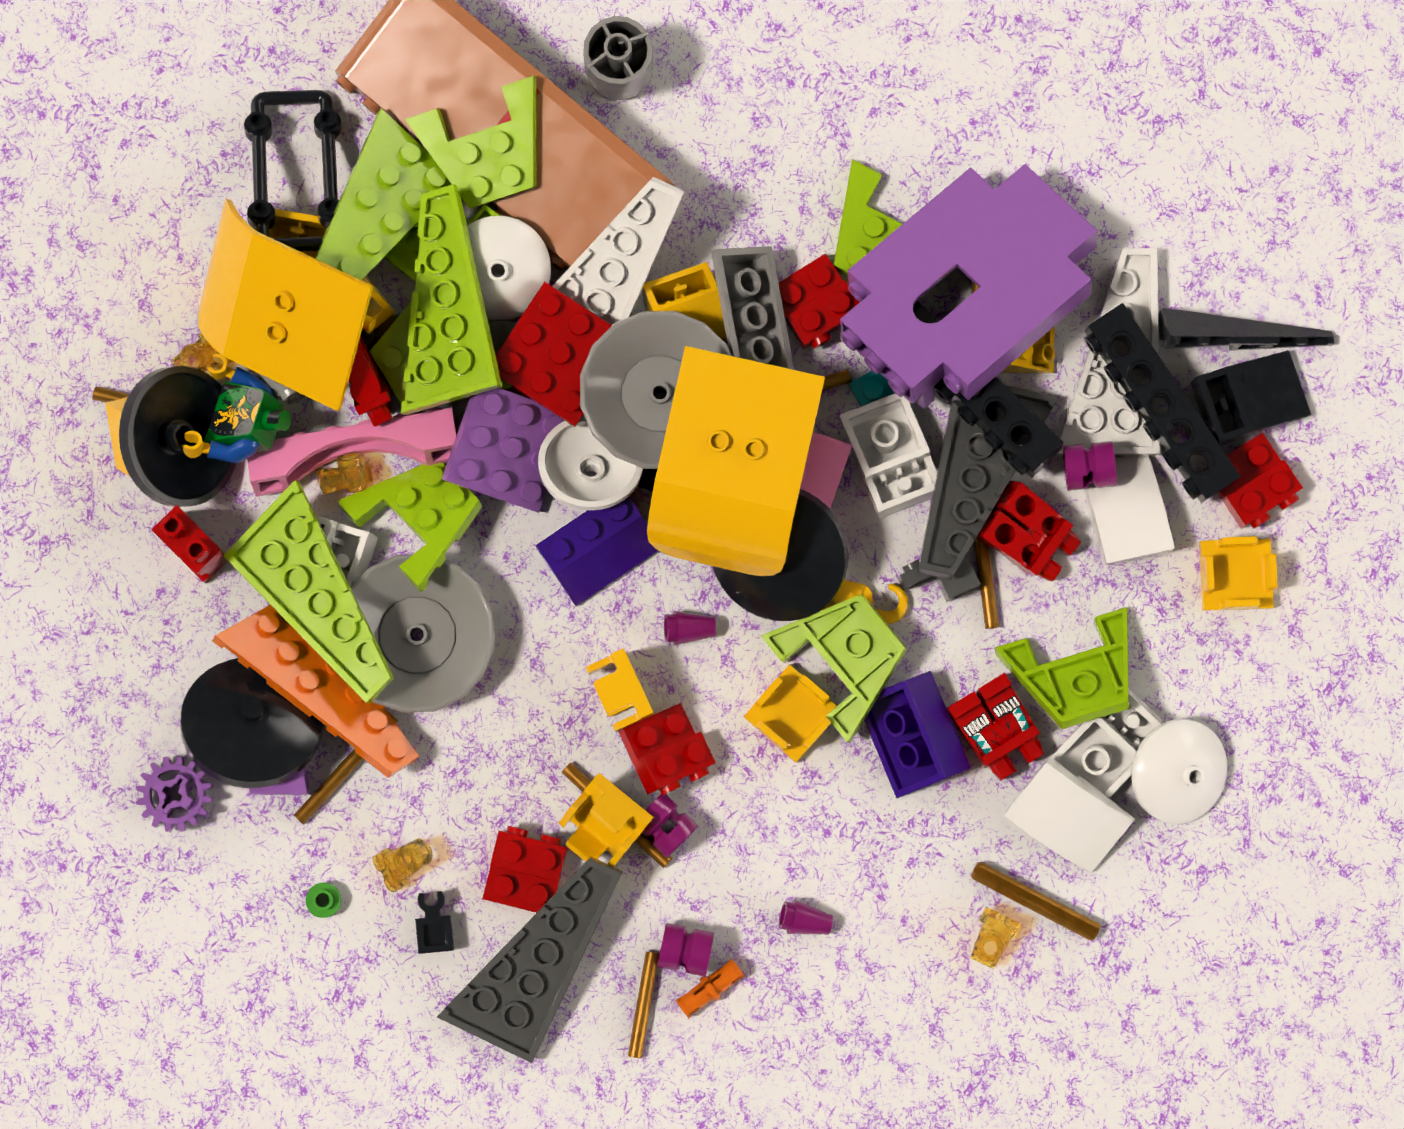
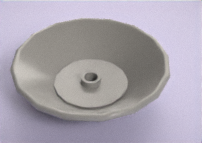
[580,311,732,469]
[350,554,495,713]

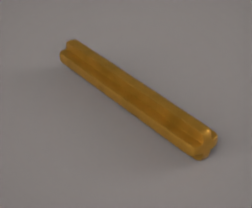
[971,862,1100,940]

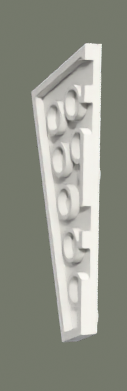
[552,177,685,325]
[1056,248,1160,455]

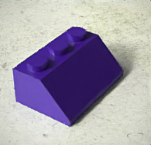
[535,496,659,606]
[864,671,971,798]

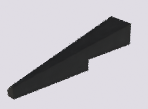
[1158,308,1334,351]

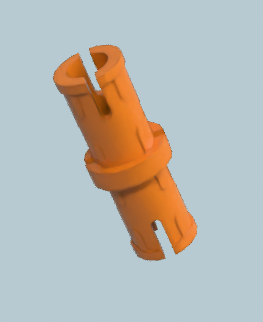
[675,958,745,1019]

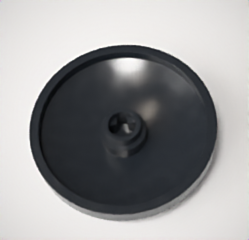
[119,366,237,507]
[712,489,849,621]
[180,658,323,788]

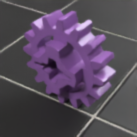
[136,756,213,832]

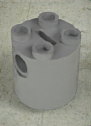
[583,16,653,101]

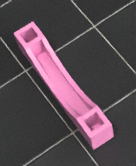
[247,407,457,497]

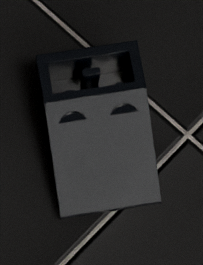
[1191,350,1311,445]

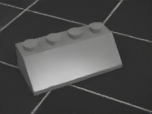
[711,246,794,370]

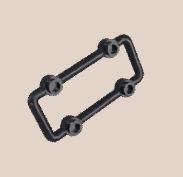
[244,90,342,251]

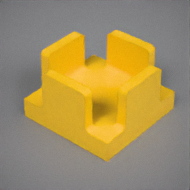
[1199,536,1278,611]
[585,648,654,732]
[743,664,837,763]
[558,773,654,867]

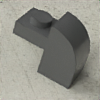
[898,556,981,602]

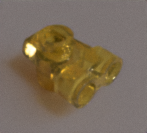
[171,333,233,372]
[316,452,373,495]
[373,838,433,892]
[970,906,1023,969]

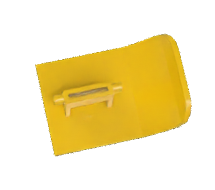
[198,198,376,411]
[647,346,825,576]

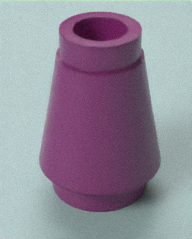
[664,611,716,645]
[779,899,833,935]

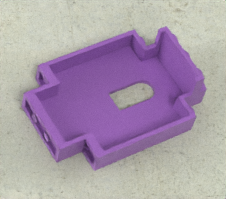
[840,164,1098,409]

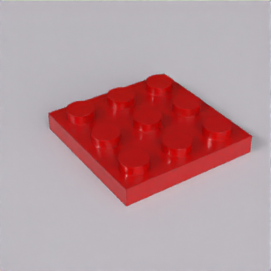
[496,281,612,427]

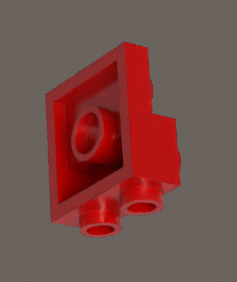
[779,253,859,349]
[1203,432,1303,529]
[618,703,716,796]
[482,826,568,913]

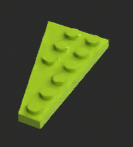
[315,108,451,280]
[401,184,502,415]
[223,480,394,703]

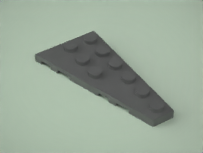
[917,385,1059,580]
[437,857,623,1063]

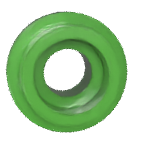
[306,883,341,918]

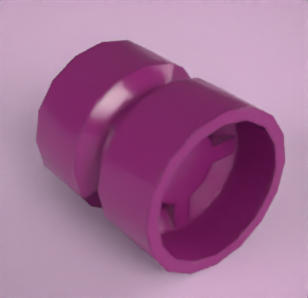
[1063,441,1117,491]
[642,794,699,858]
[657,923,714,977]

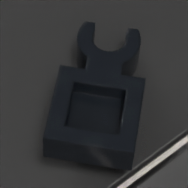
[415,891,454,954]

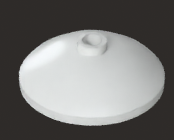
[467,215,551,320]
[538,415,643,510]
[1131,719,1227,824]

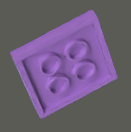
[442,388,564,513]

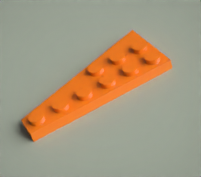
[212,605,419,778]

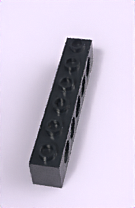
[913,301,1064,478]
[1084,303,1241,503]

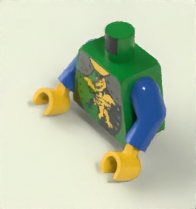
[182,354,291,463]

